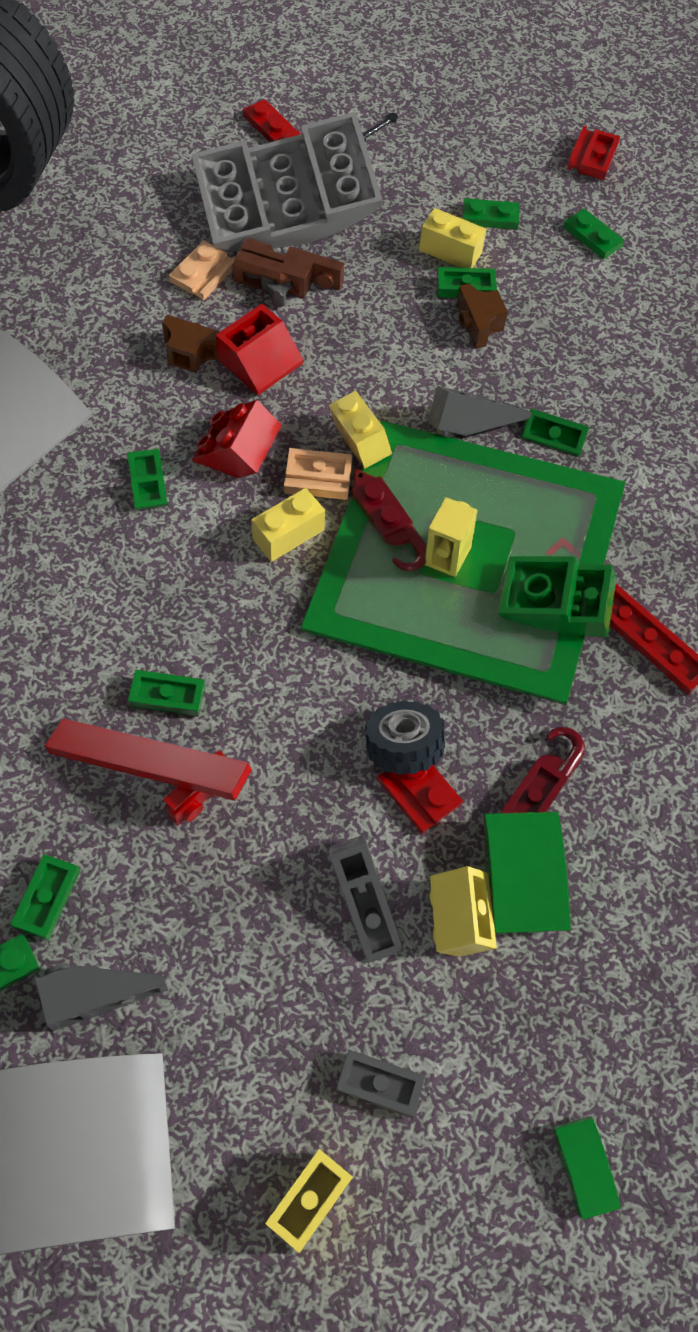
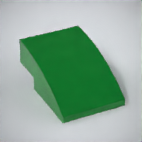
[498,556,616,637]
[484,811,571,933]

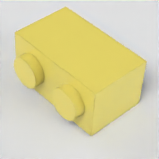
[419,208,486,268]
[328,390,392,469]
[252,488,325,562]
[425,497,477,577]
[429,866,497,956]
[265,1149,353,1253]

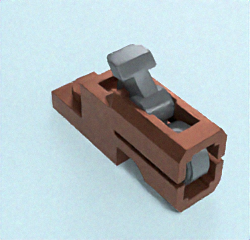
[233,238,345,308]

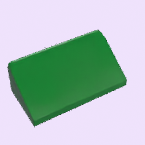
[520,408,590,457]

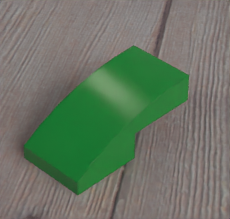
[127,448,168,510]
[553,1116,621,1220]

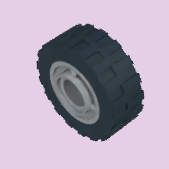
[365,700,445,775]

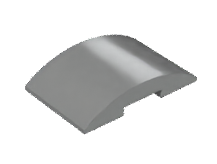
[192,112,383,251]
[0,329,92,492]
[0,1053,175,1256]

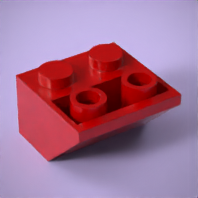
[216,304,303,396]
[192,400,282,478]

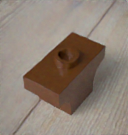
[456,284,508,349]
[162,315,220,373]

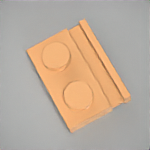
[169,240,236,301]
[284,448,353,500]

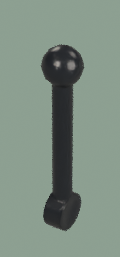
[362,113,398,141]

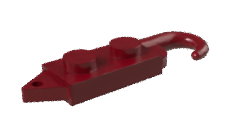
[352,469,427,571]
[500,727,585,813]

